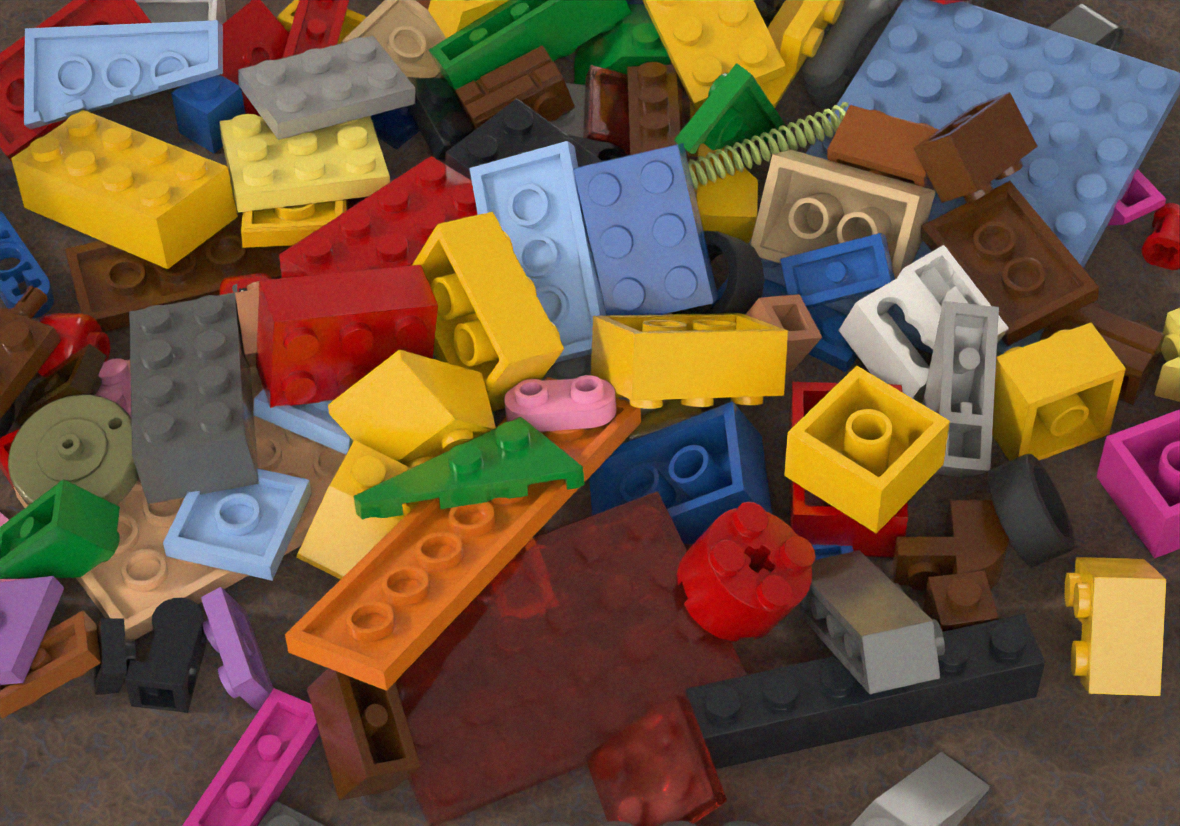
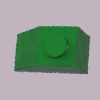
[0,479,120,579]

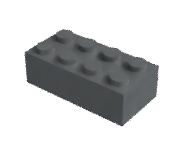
[129,292,259,504]

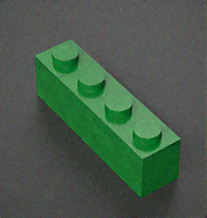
[429,0,632,105]

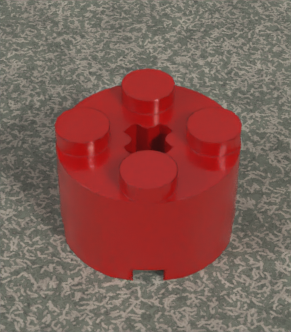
[677,502,816,642]

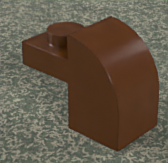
[892,500,1009,591]

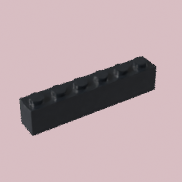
[684,614,1045,773]

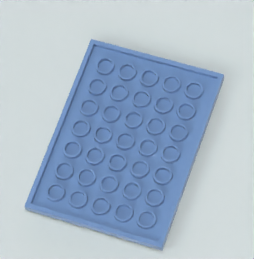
[749,0,1180,357]

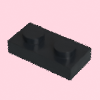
[407,77,475,160]

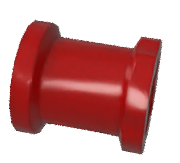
[1142,203,1180,270]

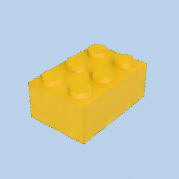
[412,212,564,412]
[590,313,788,409]

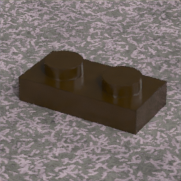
[15,344,107,426]

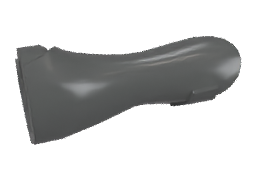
[801,0,900,109]

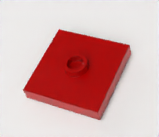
[220,0,289,116]

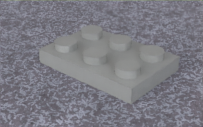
[238,36,415,140]

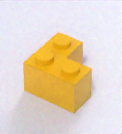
[1065,557,1166,696]

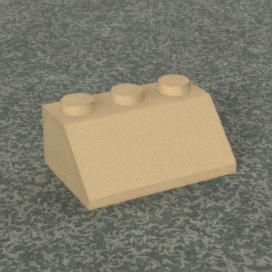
[750,150,936,279]

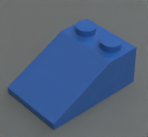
[589,401,772,549]

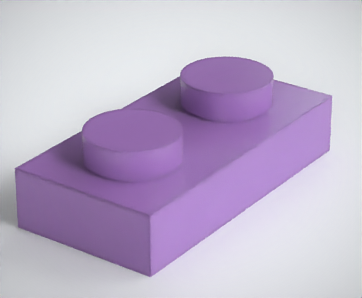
[201,587,274,710]

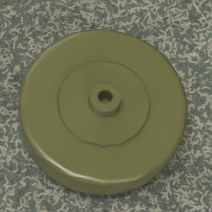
[8,394,139,505]

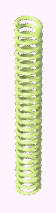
[688,102,849,190]

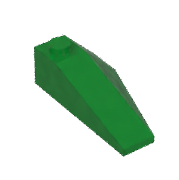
[574,4,671,96]

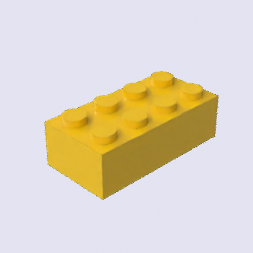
[11,110,238,269]

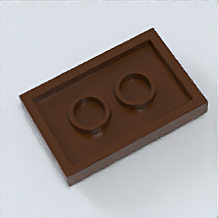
[921,181,1099,347]

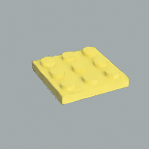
[220,114,390,213]

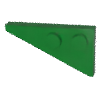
[674,63,787,154]
[353,417,585,520]

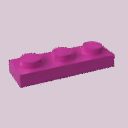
[182,688,320,826]

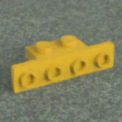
[759,0,845,108]

